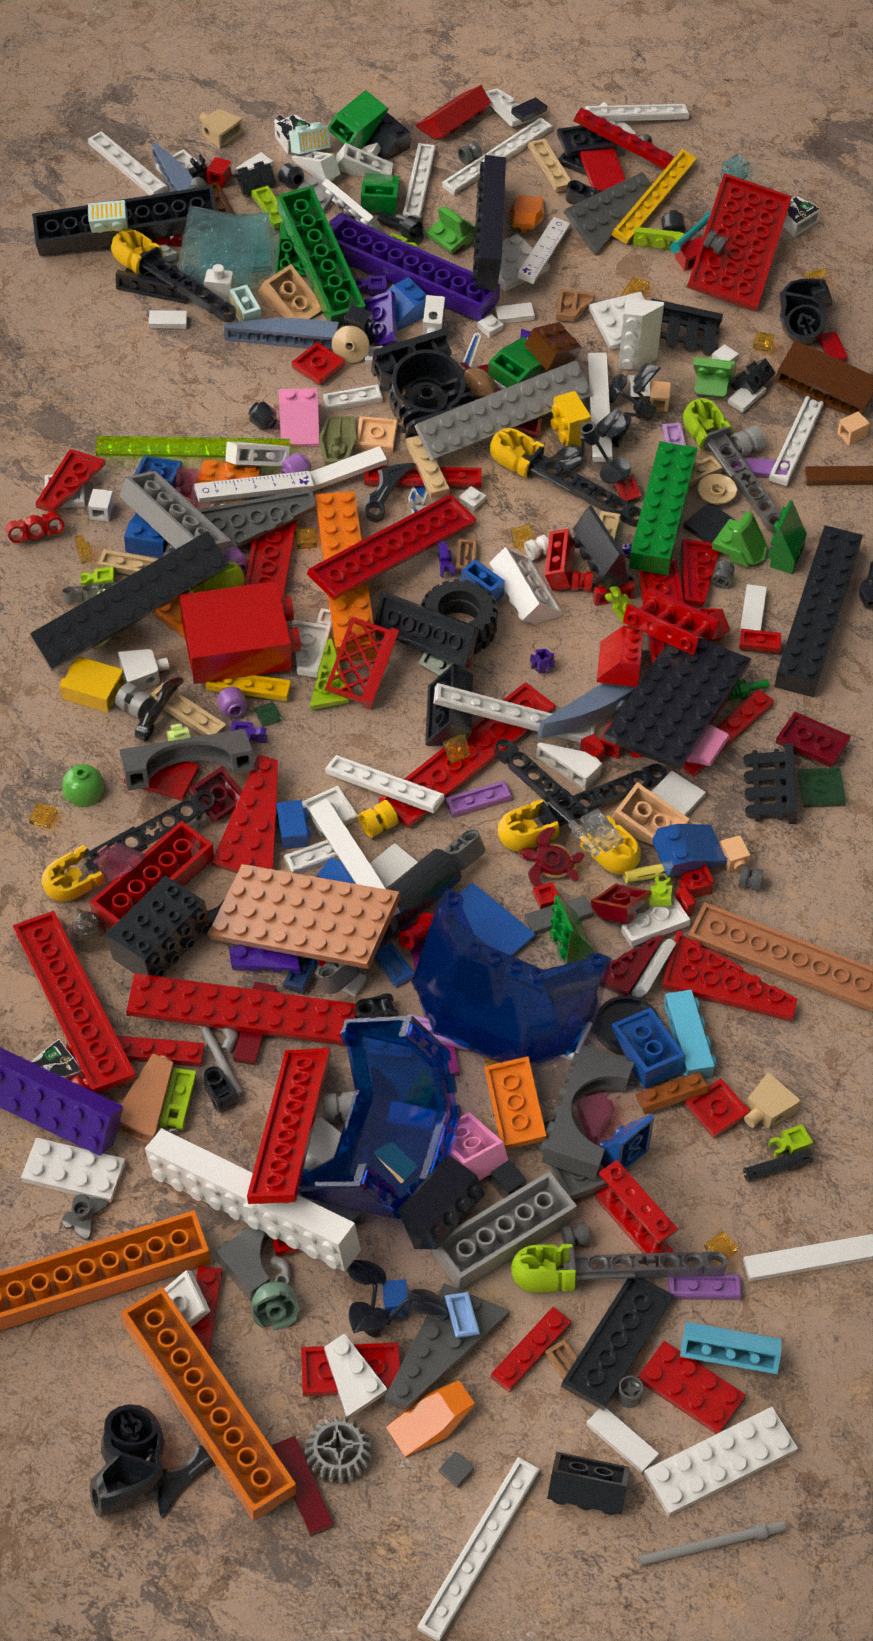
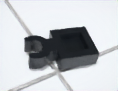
[189,154,208,182]

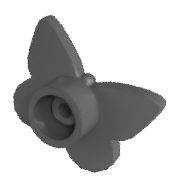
[62,1194,108,1241]

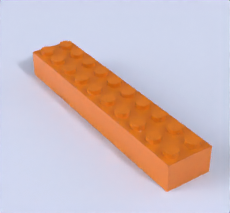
[315,491,376,662]
[0,1210,210,1331]
[121,1287,296,1522]

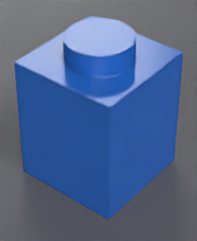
[382,1279,409,1319]

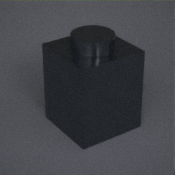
[490,1160,527,1199]

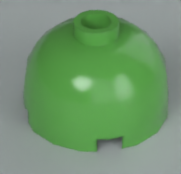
[62,764,105,807]

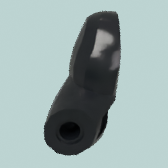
[779,278,832,344]
[90,1404,165,1517]

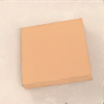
[355,416,398,453]

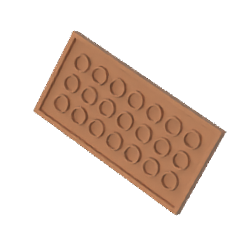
[208,864,401,969]

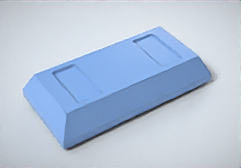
[445,1292,480,1338]

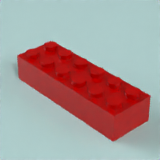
[90,820,214,930]

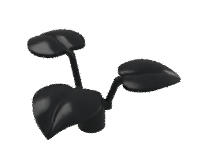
[609,363,661,448]
[549,407,631,484]
[347,1260,449,1337]

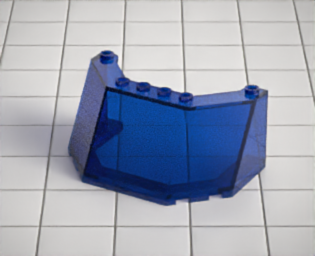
[412,888,612,1064]
[298,1016,462,1219]

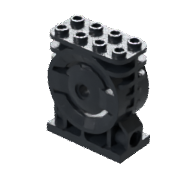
[371,328,474,439]

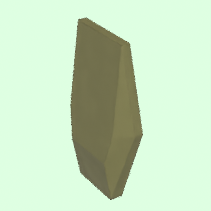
[319,416,357,466]

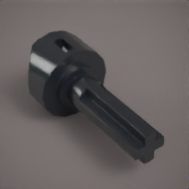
[377,212,424,243]

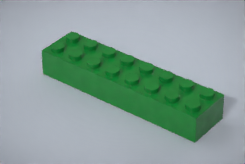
[277,186,366,325]
[629,441,698,575]

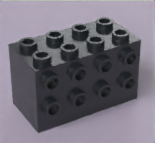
[105,875,211,977]

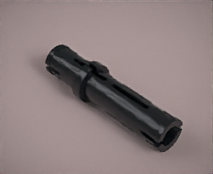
[743,1148,813,1182]

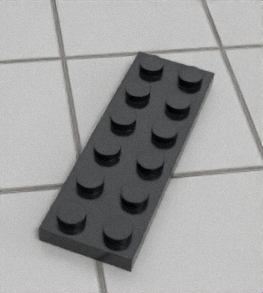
[374,592,479,668]
[561,1278,674,1411]

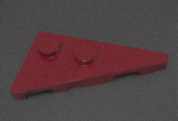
[589,935,663,996]

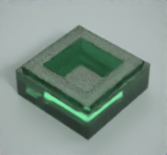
[254,701,282,727]

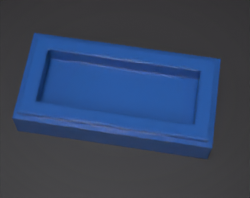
[374,942,415,988]

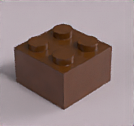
[524,322,582,371]

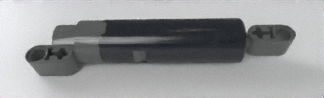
[317,829,485,994]

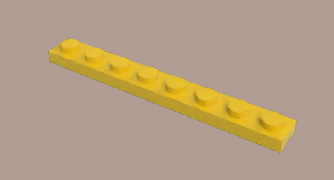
[612,149,697,245]

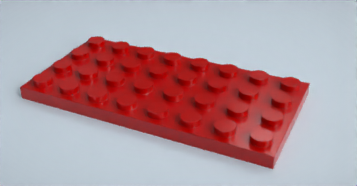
[686,173,792,311]

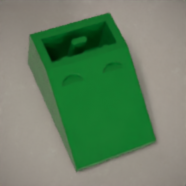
[328,90,389,149]
[361,173,400,214]
[275,221,307,276]
[488,337,544,388]
[768,500,807,574]
[549,895,593,967]

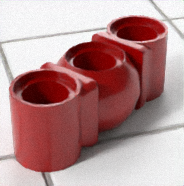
[5,511,65,543]

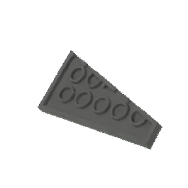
[564,172,652,255]

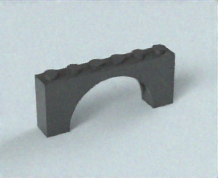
[119,729,255,791]
[540,1045,634,1180]
[216,1171,364,1303]

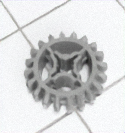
[305,1416,372,1484]

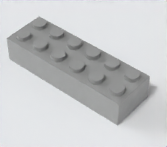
[119,471,231,556]
[432,1171,577,1290]

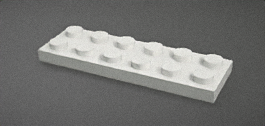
[643,1407,798,1517]

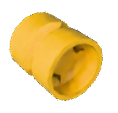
[358,800,398,838]

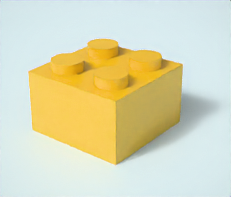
[550,391,591,446]

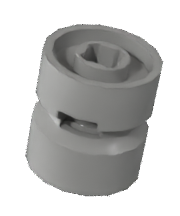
[730,425,766,457]
[115,682,155,720]
[323,1092,357,1123]

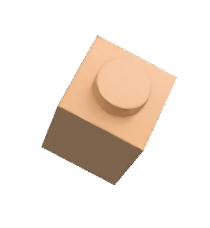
[650,381,671,412]
[837,412,870,445]
[720,835,750,873]

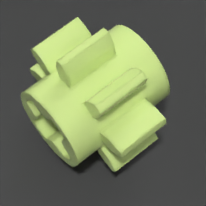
[166,723,190,741]

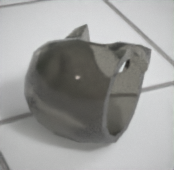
[70,908,107,952]

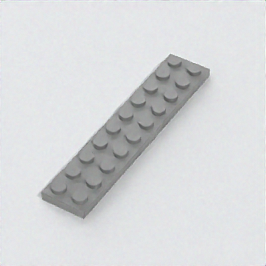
[415,360,593,461]

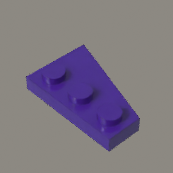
[363,290,397,347]
[228,945,301,974]

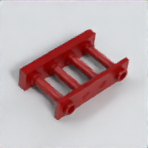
[623,587,720,656]
[595,1160,678,1266]

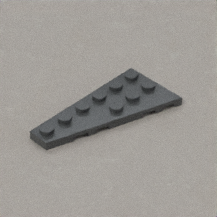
[197,489,316,548]
[384,1283,510,1412]

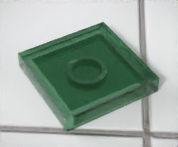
[798,768,846,807]

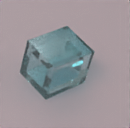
[721,154,750,179]

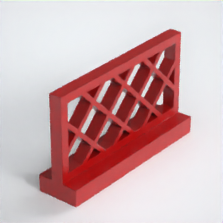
[324,617,399,710]

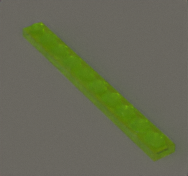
[95,436,290,458]

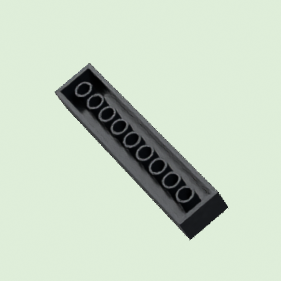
[472,155,506,291]
[32,185,220,256]
[774,525,863,698]
[30,531,230,672]

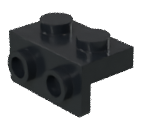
[233,161,276,195]
[730,358,776,394]

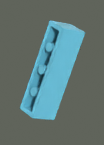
[663,990,717,1079]
[680,1322,782,1374]

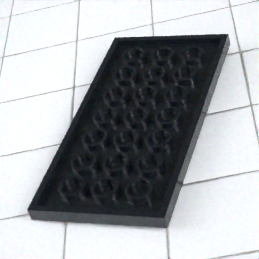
[604,638,751,771]

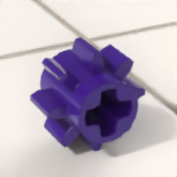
[530,649,555,674]

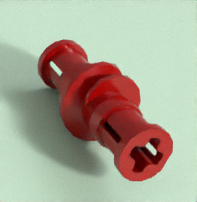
[398,905,455,950]

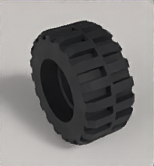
[421,579,498,654]

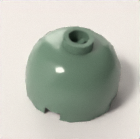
[251,1282,300,1330]

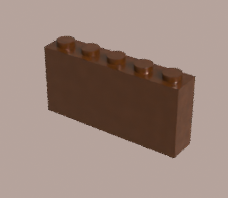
[774,340,873,416]

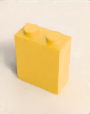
[59,656,125,713]

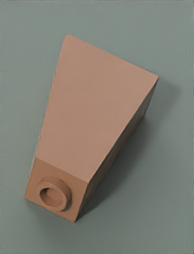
[117,1054,174,1145]

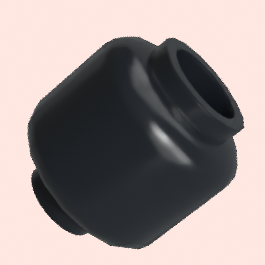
[278,163,304,189]
[661,210,686,233]
[248,401,277,430]

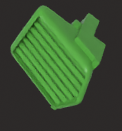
[426,206,475,254]
[693,357,736,398]
[712,511,767,567]

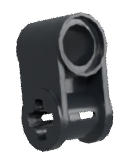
[566,180,600,205]
[354,993,399,1027]
[203,1066,240,1113]

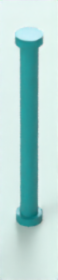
[670,211,711,253]

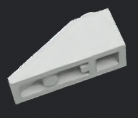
[336,143,393,176]
[292,151,340,181]
[226,442,290,466]
[536,742,602,791]

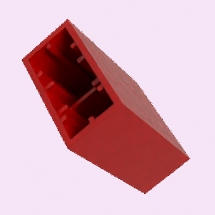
[179,581,301,684]

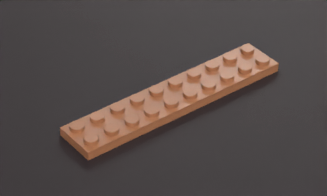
[688,902,873,1012]

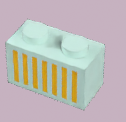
[289,122,331,154]
[88,200,128,233]
[230,285,261,322]

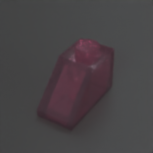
[176,467,198,508]
[93,843,146,882]
[578,1092,614,1145]

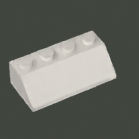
[618,298,664,371]
[490,547,564,625]

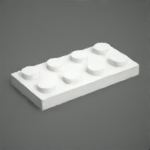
[322,179,386,234]
[21,1138,126,1203]

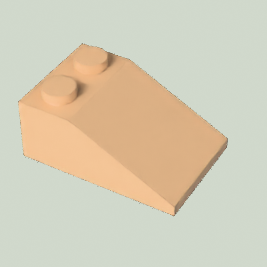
[258,264,322,319]
[612,782,689,846]

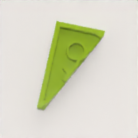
[310,638,350,710]

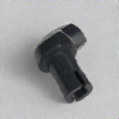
[859,561,873,609]

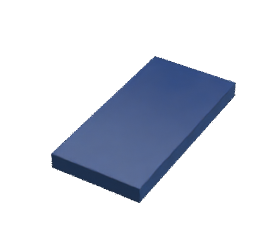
[446,882,536,964]

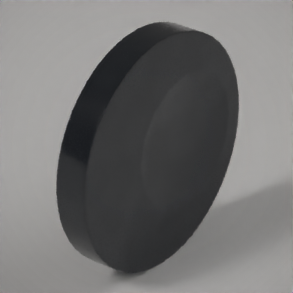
[595,995,660,1056]

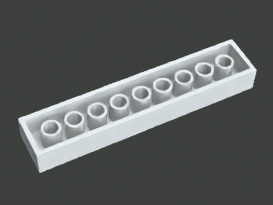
[145,1128,361,1272]

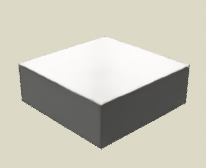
[439,1451,474,1488]

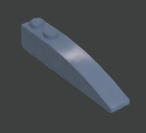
[152,143,193,192]
[224,318,339,351]
[537,682,639,739]

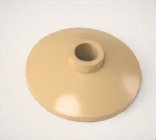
[332,325,369,363]
[698,474,737,504]

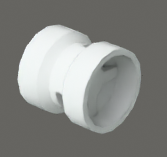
[524,535,549,560]

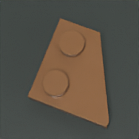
[556,289,595,322]

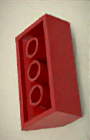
[415,84,491,139]
[596,625,643,687]

